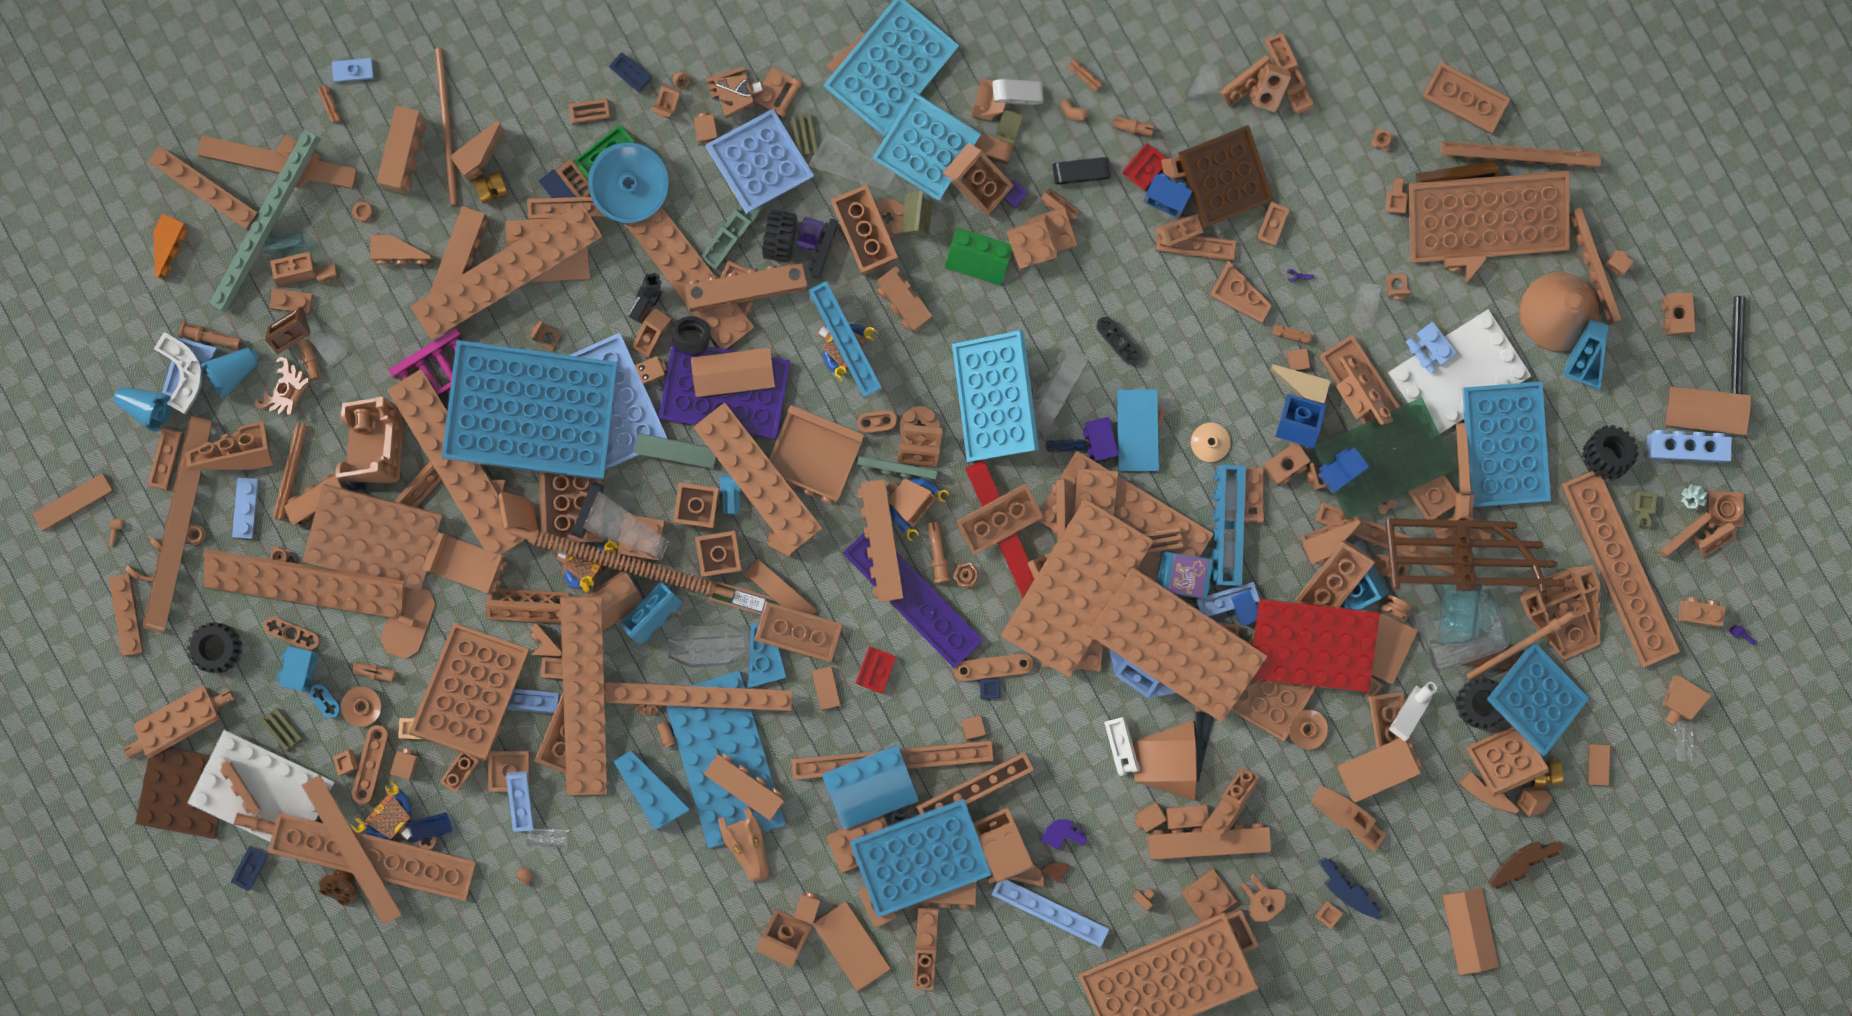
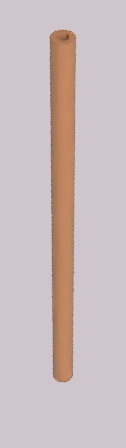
[435,48,458,206]

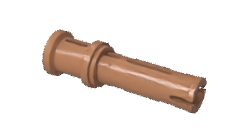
[178,320,241,351]
[927,522,952,584]

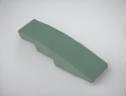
[701,204,766,270]

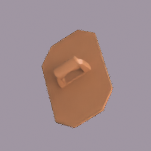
[381,587,435,659]

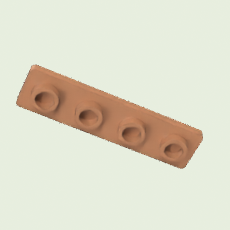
[1336,355,1393,425]

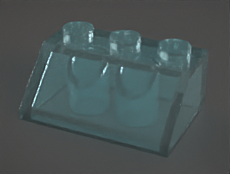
[1437,584,1483,644]

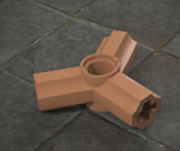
[1432,491,1493,540]

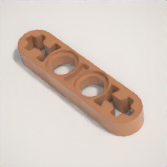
[1456,423,1471,495]

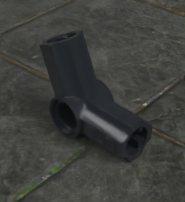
[627,273,662,324]

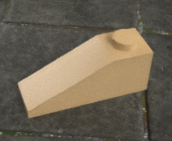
[1270,364,1330,404]

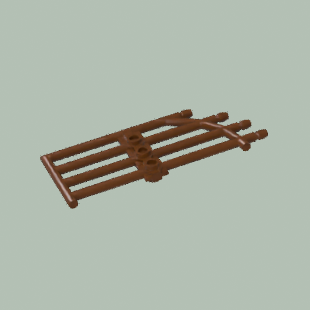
[1385,518,1565,593]

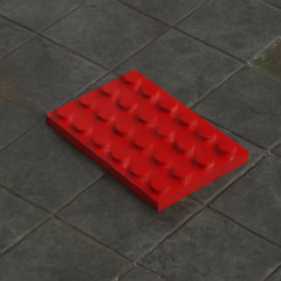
[1252,598,1380,692]

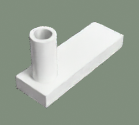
[1389,682,1437,741]

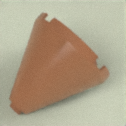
[1519,272,1600,352]

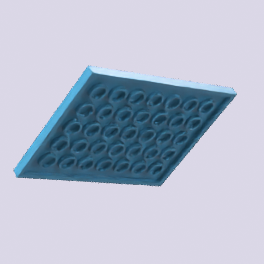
[441,340,617,480]

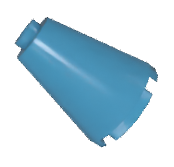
[201,348,259,398]
[114,387,172,432]

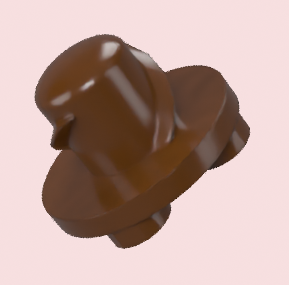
[319,869,358,906]

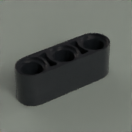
[1052,157,1111,185]

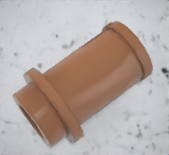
[656,721,676,748]

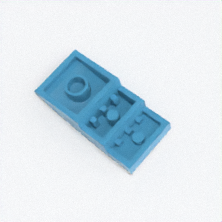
[1117,389,1159,472]

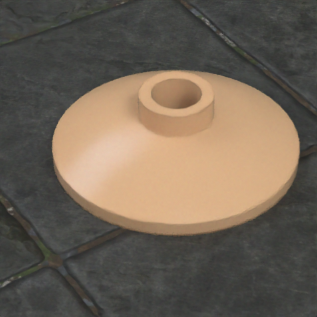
[1191,423,1231,462]

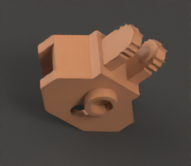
[1240,874,1286,921]

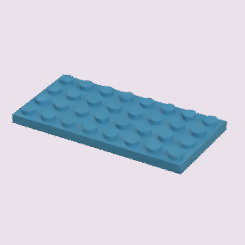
[666,671,786,848]

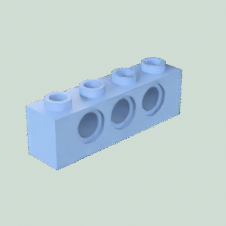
[1646,430,1732,463]

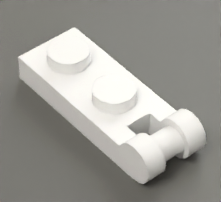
[1105,717,1140,776]

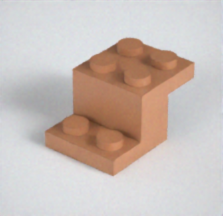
[1006,207,1078,269]

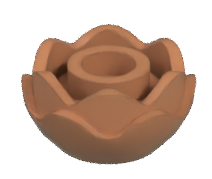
[954,563,979,588]

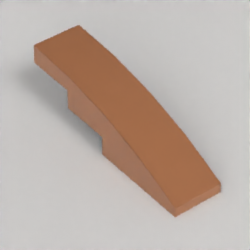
[1264,33,1314,115]

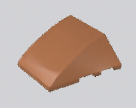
[1133,720,1196,800]

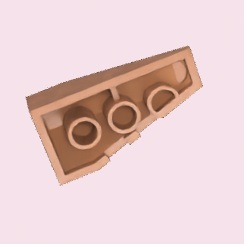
[186,421,273,470]

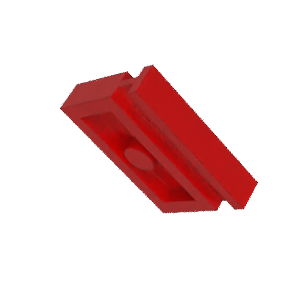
[1121,142,1167,191]
[855,646,896,694]

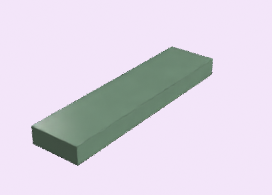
[635,433,716,468]

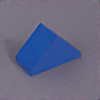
[1231,590,1258,626]

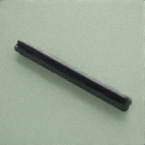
[1731,295,1745,394]

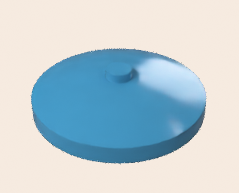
[588,142,669,223]

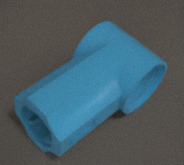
[720,475,741,515]

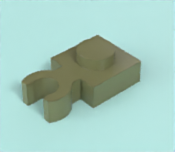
[1633,491,1657,527]

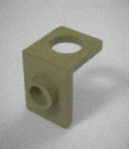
[996,109,1023,144]

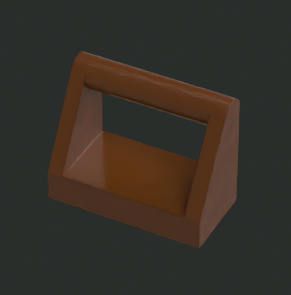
[265,307,310,355]

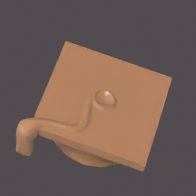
[1705,491,1744,529]

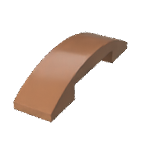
[744,559,817,615]

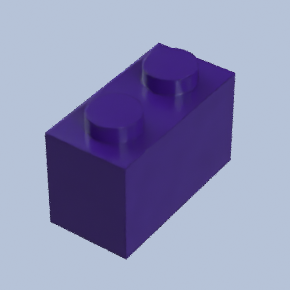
[1082,417,1119,462]

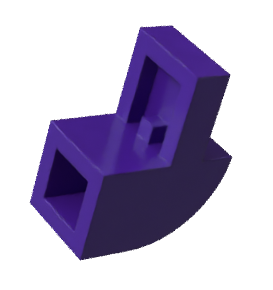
[1040,819,1087,850]

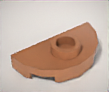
[1008,865,1044,886]

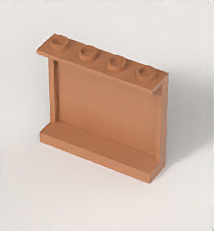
[769,405,864,504]

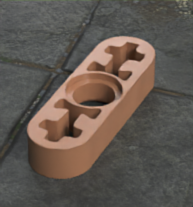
[264,617,320,650]

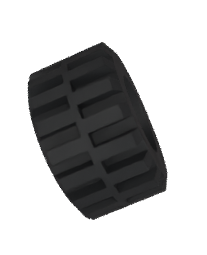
[762,209,797,263]
[1582,425,1639,480]
[187,622,242,673]
[1456,678,1505,728]

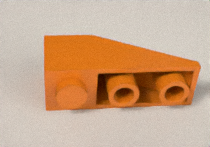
[154,214,188,280]

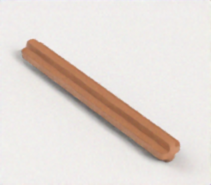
[273,423,307,520]

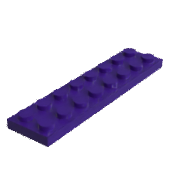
[842,533,983,668]

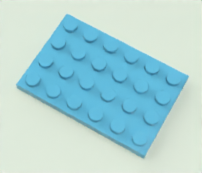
[823,0,959,137]
[952,330,1039,462]

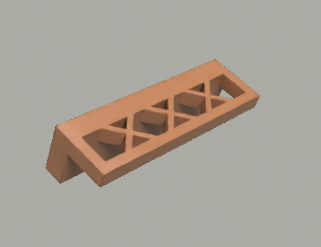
[486,589,569,623]

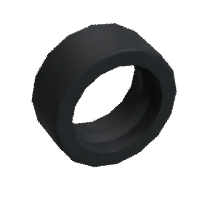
[672,316,710,354]

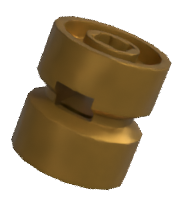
[473,171,509,204]
[1531,759,1563,788]

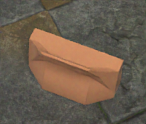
[972,78,1005,122]

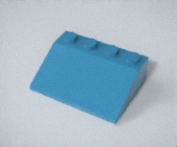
[822,745,919,830]

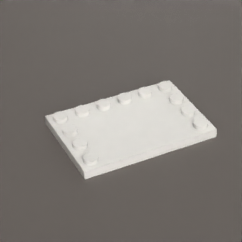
[1387,309,1531,440]
[188,730,335,842]

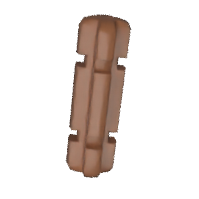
[1068,59,1102,91]
[318,85,342,123]
[1272,324,1311,344]

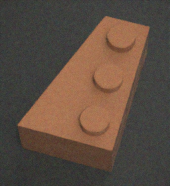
[877,266,933,333]

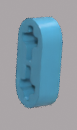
[309,684,341,718]

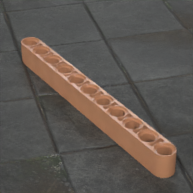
[143,415,211,633]

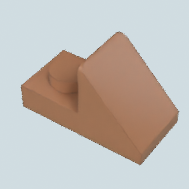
[1443,255,1486,283]
[530,623,562,657]

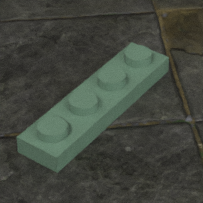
[857,455,938,482]

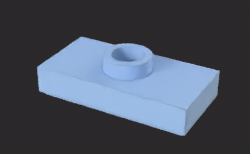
[332,58,374,82]

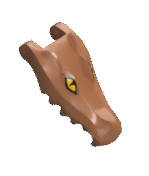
[718,806,770,882]

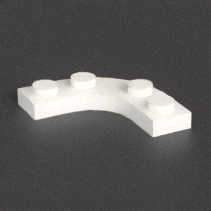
[154,332,202,414]

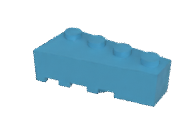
[614,751,691,830]

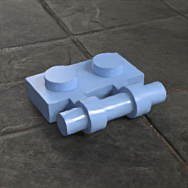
[1406,322,1456,373]

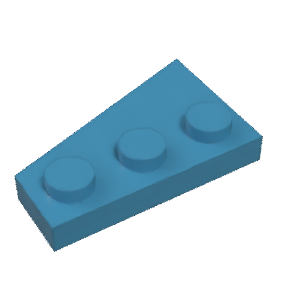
[748,623,787,688]

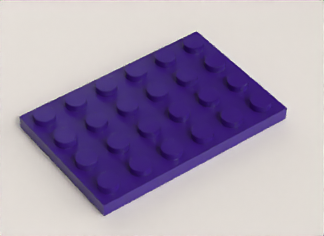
[659,342,791,439]

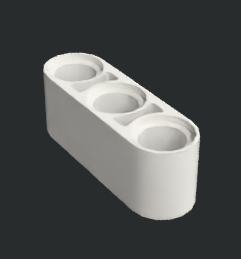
[992,79,1043,105]

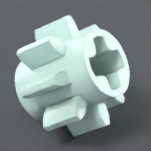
[1681,484,1707,510]

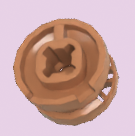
[1381,595,1413,622]

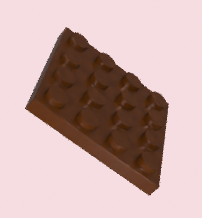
[1178,125,1274,228]
[135,748,220,839]

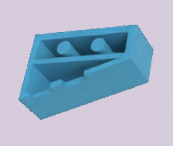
[1563,319,1609,390]

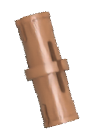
[1113,115,1154,137]
[298,339,322,381]
[353,661,396,683]
[234,812,276,835]

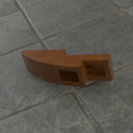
[1488,841,1564,889]

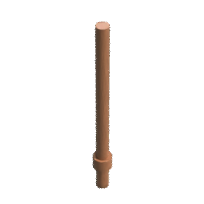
[1466,612,1574,681]

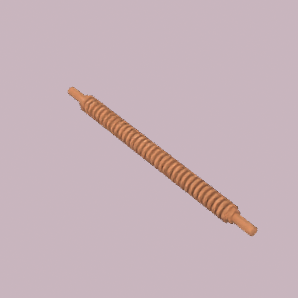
[509,527,734,599]

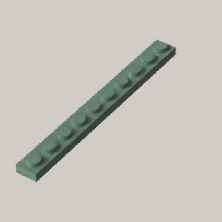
[209,129,322,313]

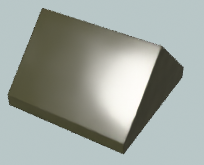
[901,191,933,238]

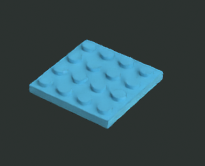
[872,91,981,200]

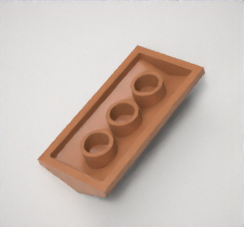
[691,348,775,397]
[1665,386,1751,435]
[956,483,1043,556]
[1295,540,1375,607]
[1369,692,1414,758]
[534,693,566,773]
[1442,887,1499,975]

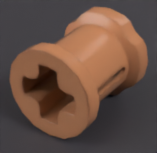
[354,409,372,434]

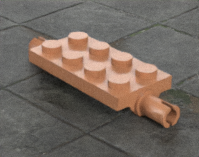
[122,685,235,759]

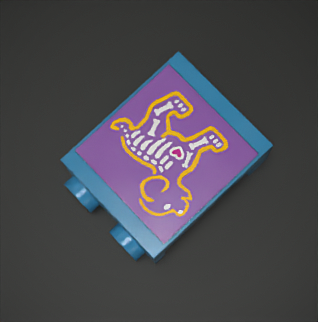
[1156,551,1214,599]

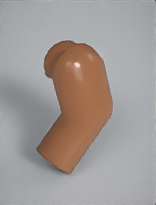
[1060,99,1088,121]

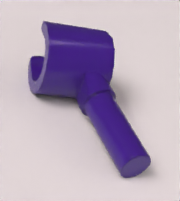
[1286,269,1314,282]
[1729,625,1757,645]

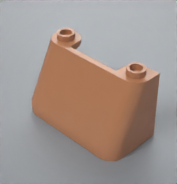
[335,397,404,483]

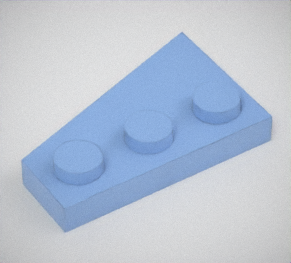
[162,337,218,396]

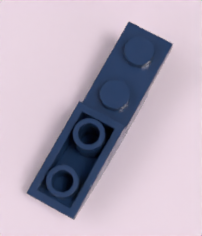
[1318,857,1382,920]

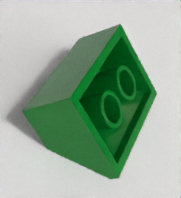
[574,125,635,179]
[945,227,1012,286]

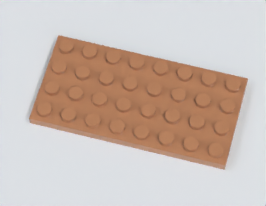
[1409,171,1569,263]
[1038,451,1213,595]
[1000,498,1154,677]
[1088,567,1267,722]
[1078,912,1259,1016]

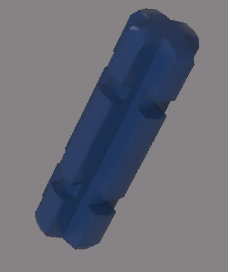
[1046,439,1085,452]

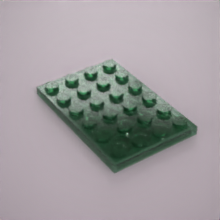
[1313,397,1456,520]

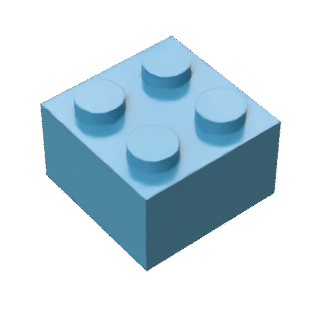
[277,646,319,692]

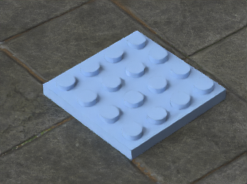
[705,109,814,214]

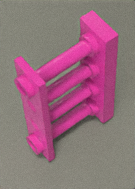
[388,328,463,398]

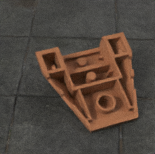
[1519,566,1600,660]

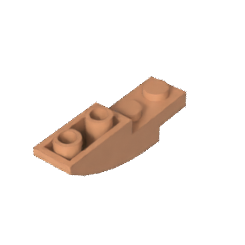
[440,724,505,793]
[1202,768,1260,841]
[1310,786,1386,851]
[913,906,938,990]

